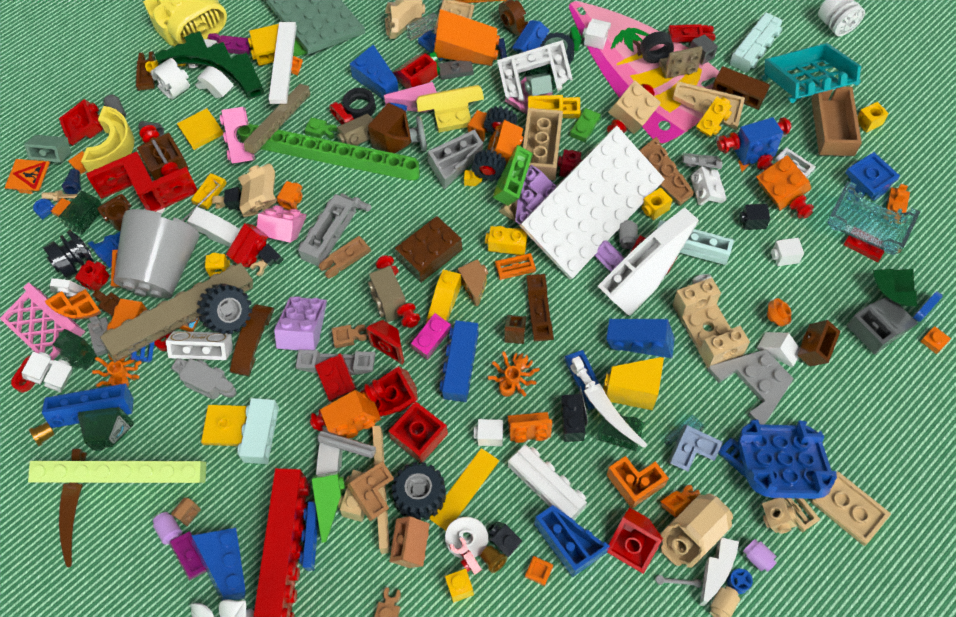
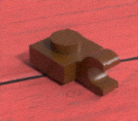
[92,290,121,318]

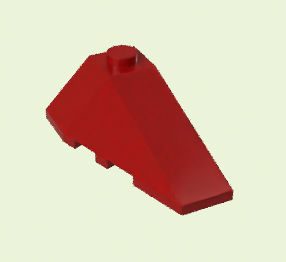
[360,366,418,417]

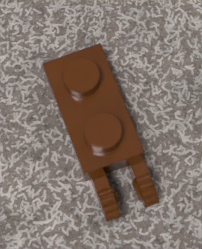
[136,51,156,90]

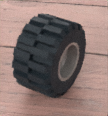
[197,283,252,334]
[392,462,446,520]

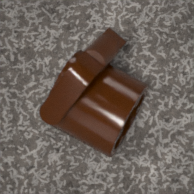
[98,194,132,231]

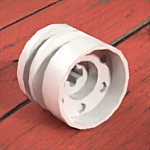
[818,0,865,36]

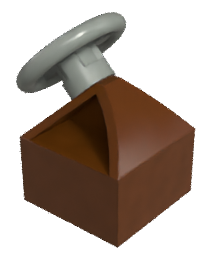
[368,102,427,154]

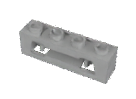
[298,194,357,267]

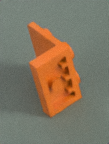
[508,412,552,443]

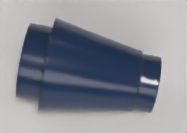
[62,169,81,194]

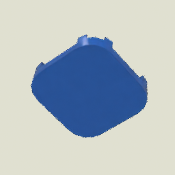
[738,419,837,499]

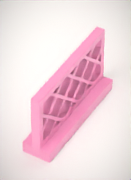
[0,282,86,360]

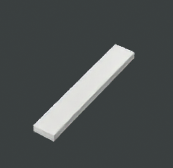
[269,22,297,104]

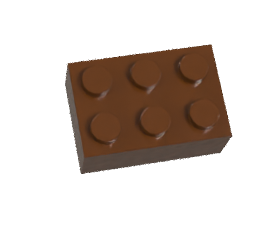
[395,216,463,283]

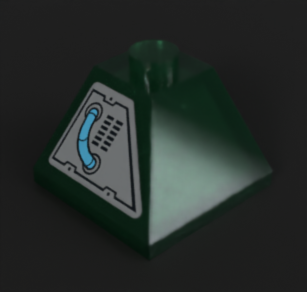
[78,407,134,451]

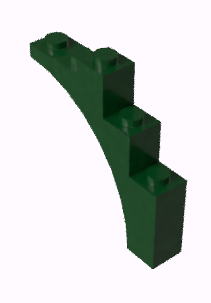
[154,31,264,100]

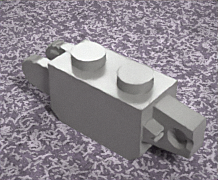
[171,358,237,400]

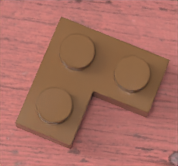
[347,461,394,521]

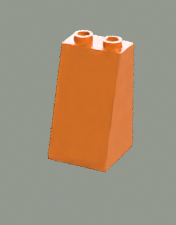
[434,9,500,66]

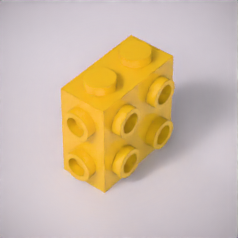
[248,24,279,66]

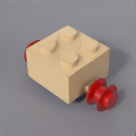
[607,80,661,134]

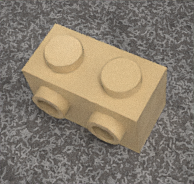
[338,470,365,522]

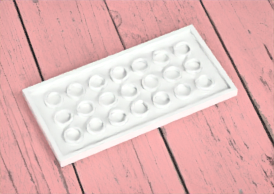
[519,126,665,279]

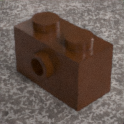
[797,320,841,367]

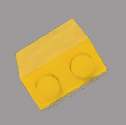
[603,357,664,410]

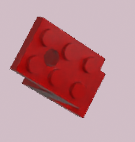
[86,151,198,212]

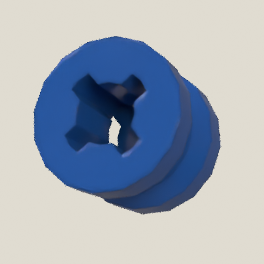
[727,568,753,594]

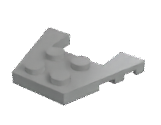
[708,350,794,425]

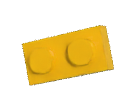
[191,173,227,210]

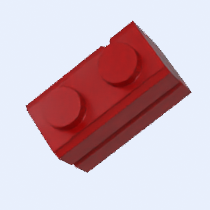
[226,223,268,268]

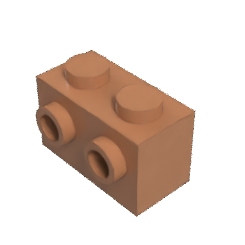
[389,517,430,568]

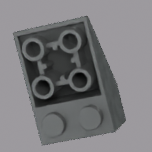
[847,297,918,355]

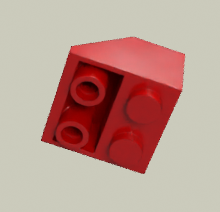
[392,53,438,89]

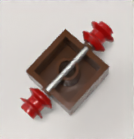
[137,125,189,180]

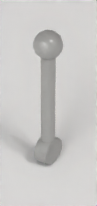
[656,575,702,588]

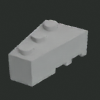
[428,130,483,189]

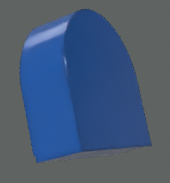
[33,199,54,220]

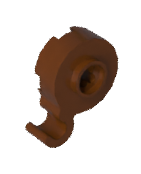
[498,0,528,36]

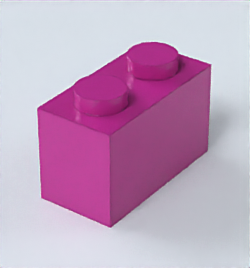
[411,313,451,360]

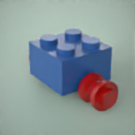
[717,117,791,166]

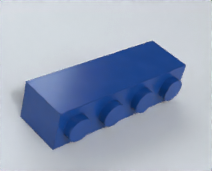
[440,320,479,402]

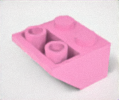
[257,205,306,243]

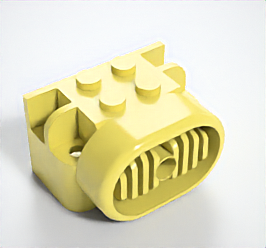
[143,0,227,46]

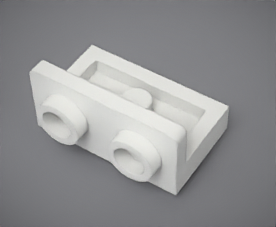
[690,166,727,205]

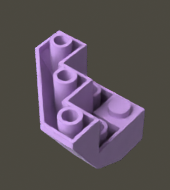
[515,164,557,225]

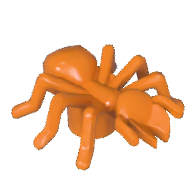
[487,351,540,397]
[92,354,142,387]

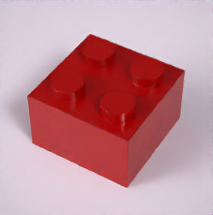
[388,401,448,464]

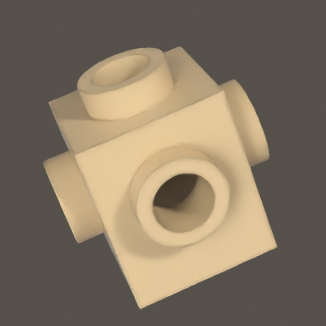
[762,498,797,534]

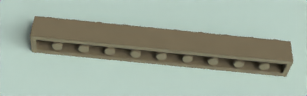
[244,84,310,154]

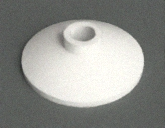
[445,517,488,559]

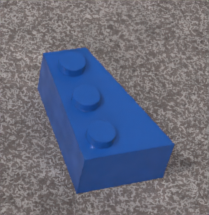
[192,528,246,601]

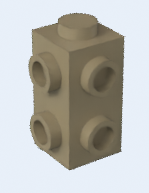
[337,114,373,146]

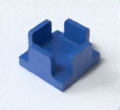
[845,152,900,201]

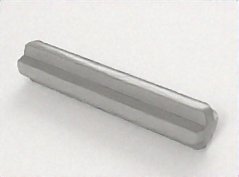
[318,431,376,458]

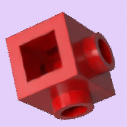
[75,260,110,292]

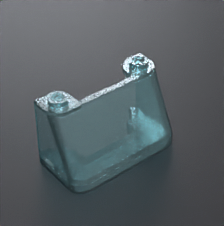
[828,181,920,255]

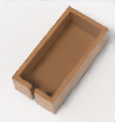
[811,87,862,156]

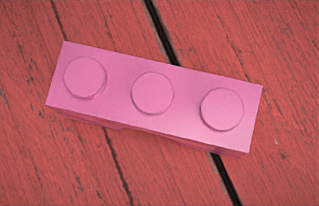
[220,107,255,163]

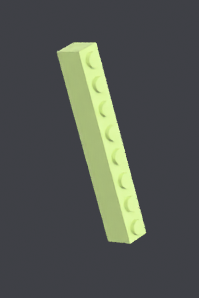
[28,461,206,483]

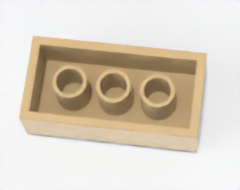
[523,108,563,181]

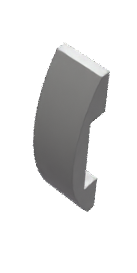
[296,350,376,375]

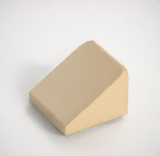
[499,200,517,222]

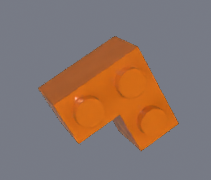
[606,456,669,509]

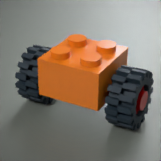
[472,106,523,181]

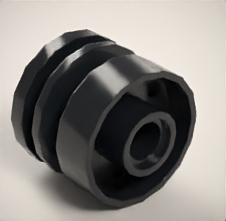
[42,230,95,279]

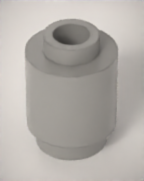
[619,220,638,249]

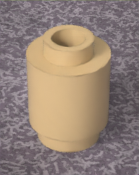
[710,586,740,617]

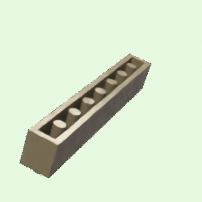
[100,263,253,363]

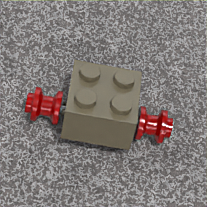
[368,255,420,328]

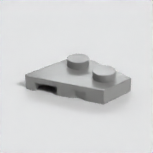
[682,153,723,169]

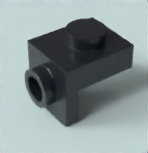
[487,522,522,557]

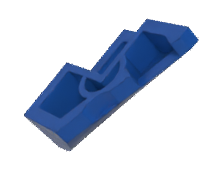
[87,231,121,268]

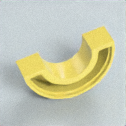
[81,106,135,172]

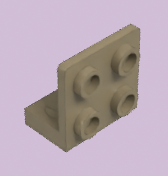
[659,46,703,79]

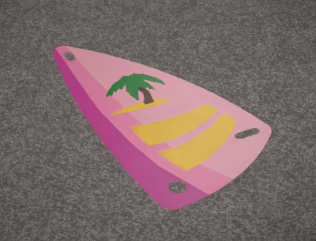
[569,1,719,143]

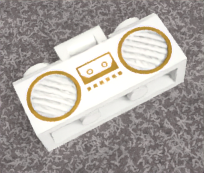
[166,331,233,360]

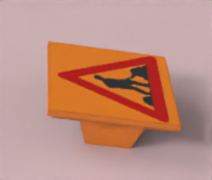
[4,159,50,194]

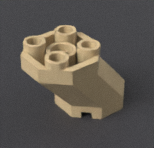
[385,0,425,39]
[238,163,277,218]
[660,493,733,568]

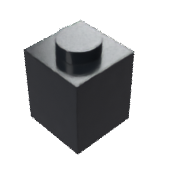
[739,204,770,230]

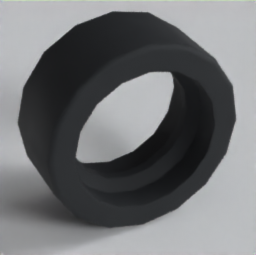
[640,31,674,63]
[342,87,376,119]

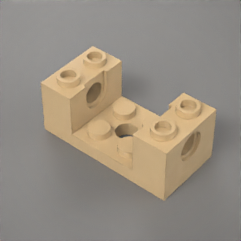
[672,277,750,368]

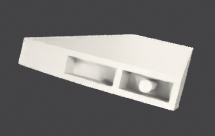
[598,207,699,316]

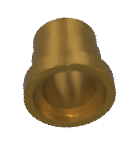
[28,422,55,446]
[480,545,507,573]

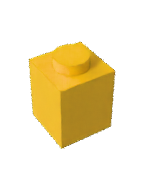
[445,569,474,603]

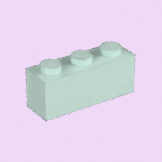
[238,398,279,464]

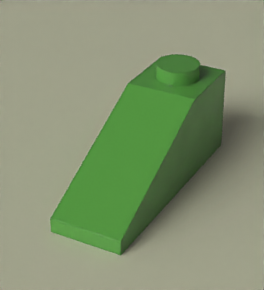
[493,145,533,206]
[312,471,345,543]

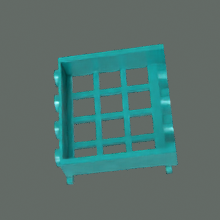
[761,43,861,103]

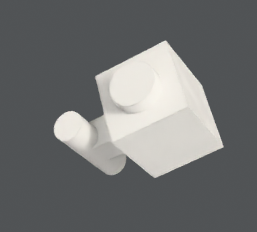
[582,18,611,50]

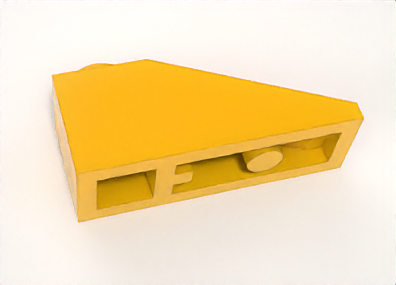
[425,269,462,325]

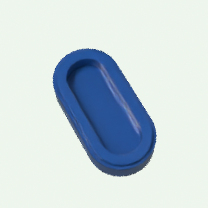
[913,291,943,322]

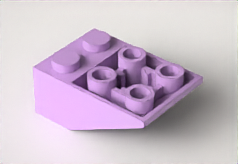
[274,296,327,350]

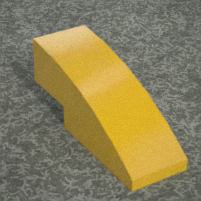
[528,95,580,119]

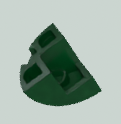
[873,269,917,307]

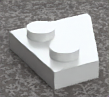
[50,278,87,297]

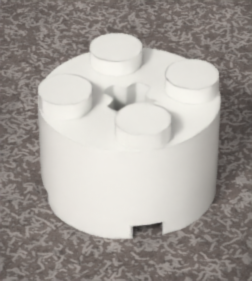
[150,58,190,99]

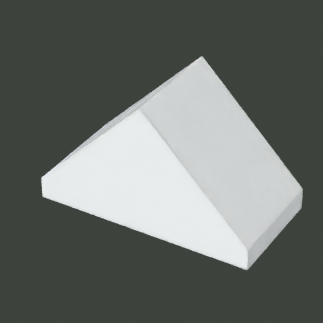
[756,332,800,368]

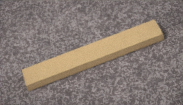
[372,425,390,554]

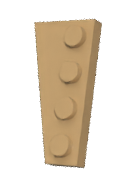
[673,81,745,130]

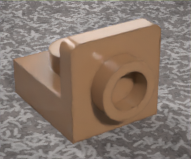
[171,498,201,526]

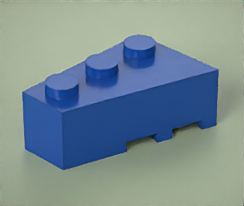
[350,45,399,101]
[606,319,675,358]
[534,505,610,577]

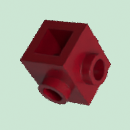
[557,149,582,177]

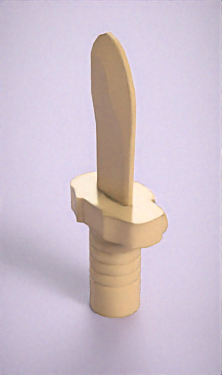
[42,190,81,201]

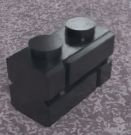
[561,394,586,442]

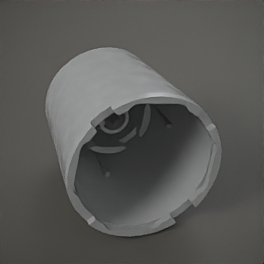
[113,209,200,298]

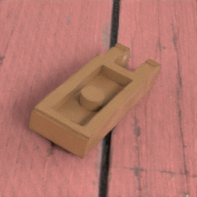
[319,236,371,279]

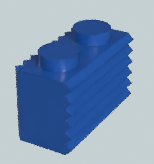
[512,20,550,54]

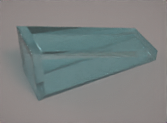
[664,414,705,445]

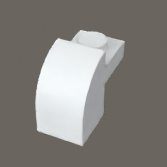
[195,66,234,98]

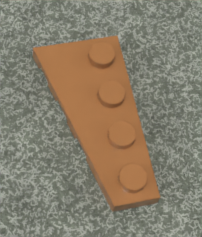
[639,137,694,206]

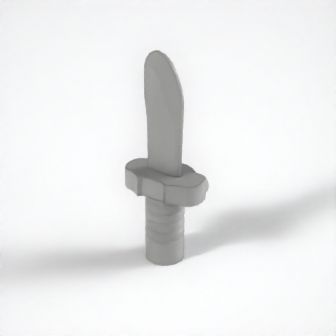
[340,193,371,211]

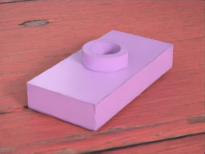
[594,240,625,272]

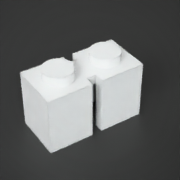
[22,352,72,393]

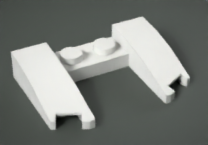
[497,40,573,101]

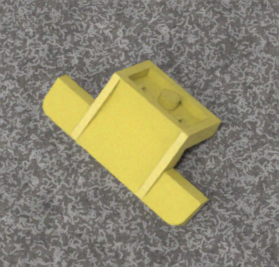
[416,85,484,133]

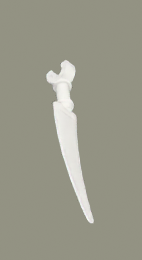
[570,356,647,447]

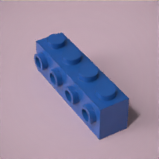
[42,383,134,428]

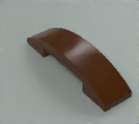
[526,274,554,342]
[230,304,274,377]

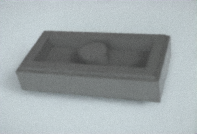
[438,61,474,80]

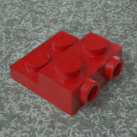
[59,99,103,146]

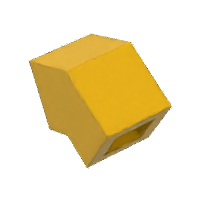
[464,170,482,186]

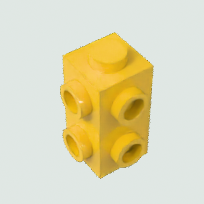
[696,97,732,138]
[485,226,527,255]

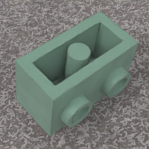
[24,135,71,162]

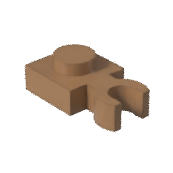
[332,325,367,349]
[375,587,401,617]

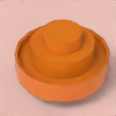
[767,298,792,327]

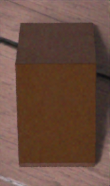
[505,315,527,344]

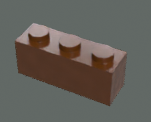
[712,66,770,110]

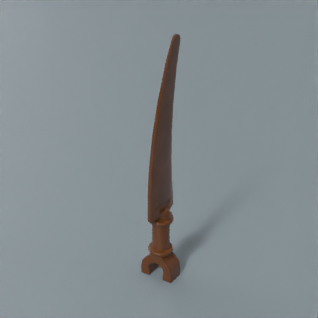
[59,449,87,568]

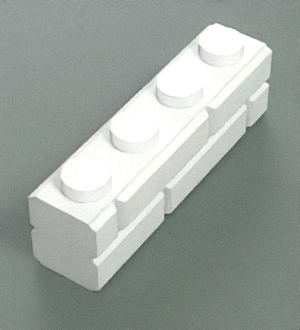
[508,445,587,520]

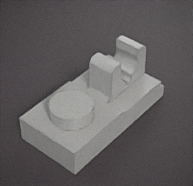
[87,316,109,356]

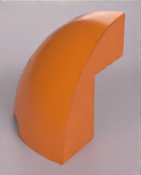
[44,289,102,319]

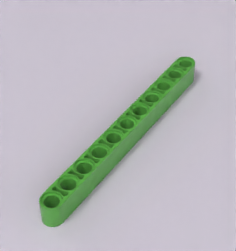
[237,124,420,181]

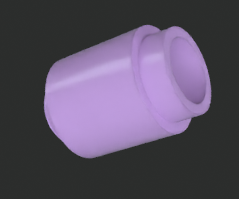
[153,512,182,545]
[743,539,777,572]

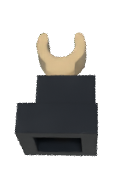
[212,187,242,211]
[250,244,284,276]

